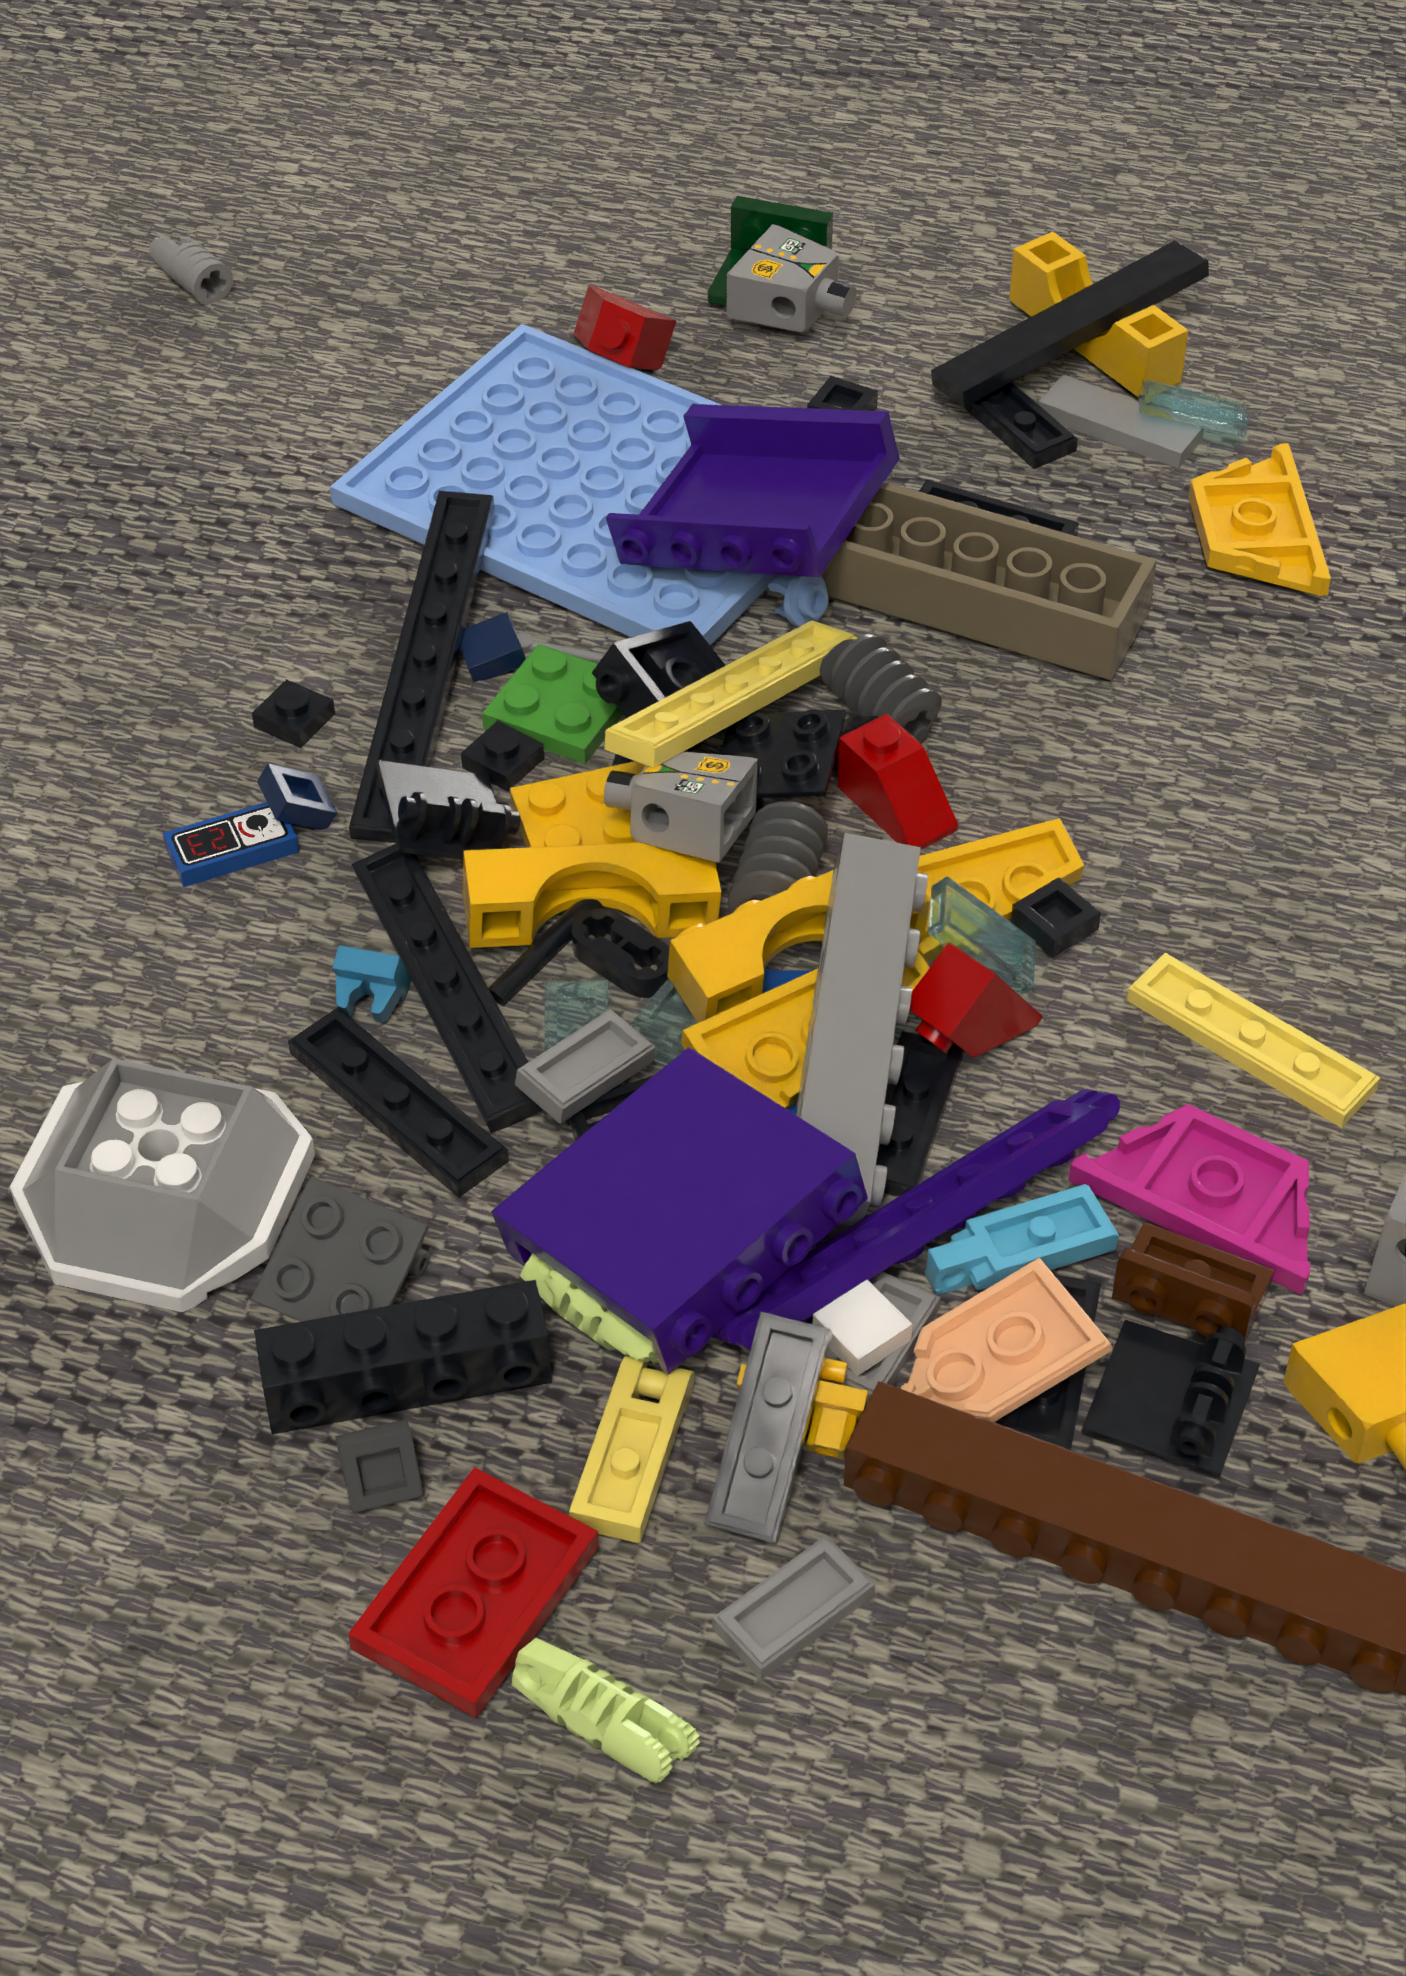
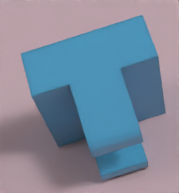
[332,945,411,1023]

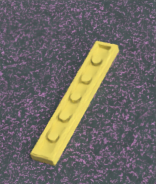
[604,620,858,768]

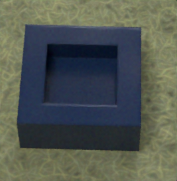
[460,612,526,682]
[257,764,337,830]

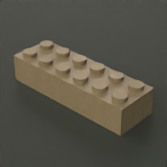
[821,482,1157,681]

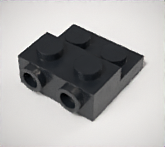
[592,621,756,752]

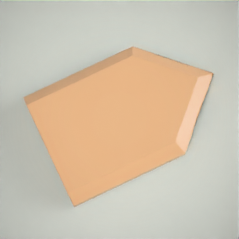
[901,1257,1113,1422]

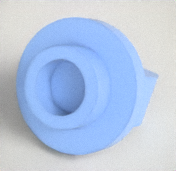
[768,575,828,627]

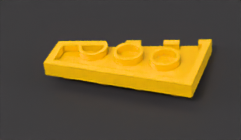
[917,818,1084,963]
[681,951,930,1110]

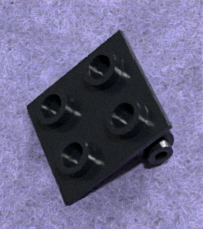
[720,709,846,824]
[376,760,520,860]
[1081,1320,1260,1478]

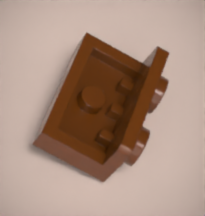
[1112,1222,1274,1344]

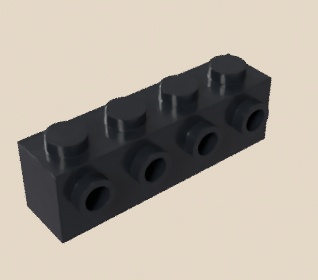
[254,1279,552,1435]

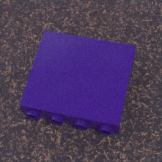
[606,404,900,578]
[491,1047,868,1374]

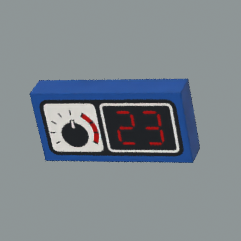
[163,802,299,887]

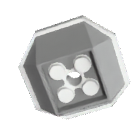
[10,1058,315,1312]

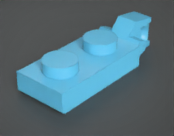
[925,1184,1119,1295]

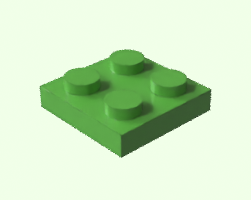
[482,644,623,764]

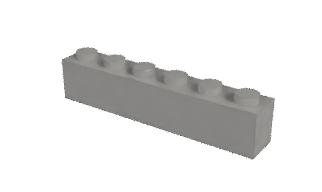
[795,833,928,1226]

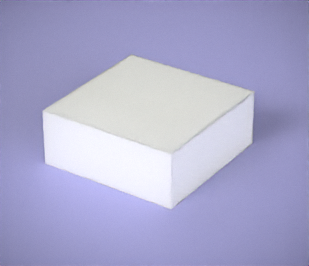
[813,1280,912,1376]

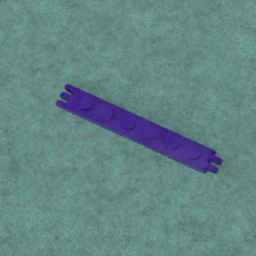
[712,1089,1120,1350]

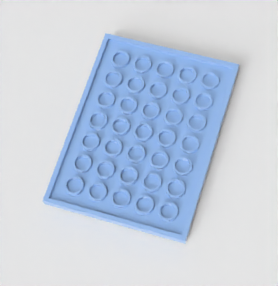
[330,324,779,645]

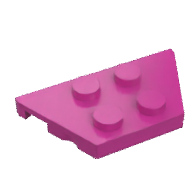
[1068,1104,1310,1295]

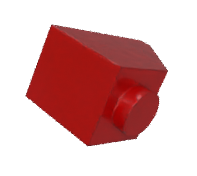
[573,285,677,370]
[837,713,958,850]
[909,942,1043,1058]

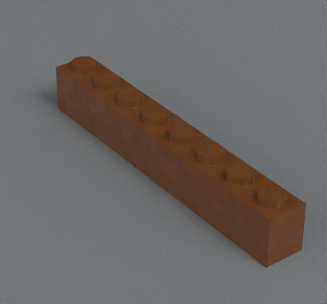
[844,1381,1406,1696]

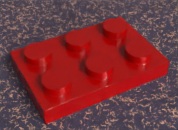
[348,1467,599,1719]

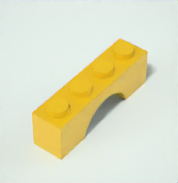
[1009,232,1189,400]
[462,842,721,948]
[667,870,931,1023]

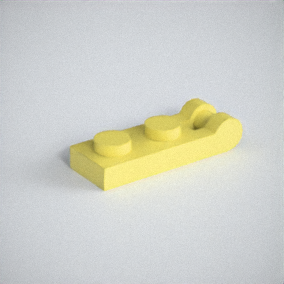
[569,1356,695,1544]

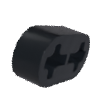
[571,908,673,998]

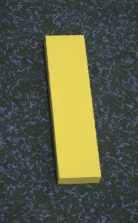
[1127,953,1380,1128]

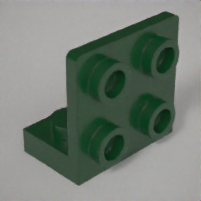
[708,196,833,306]

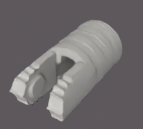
[149,236,233,305]

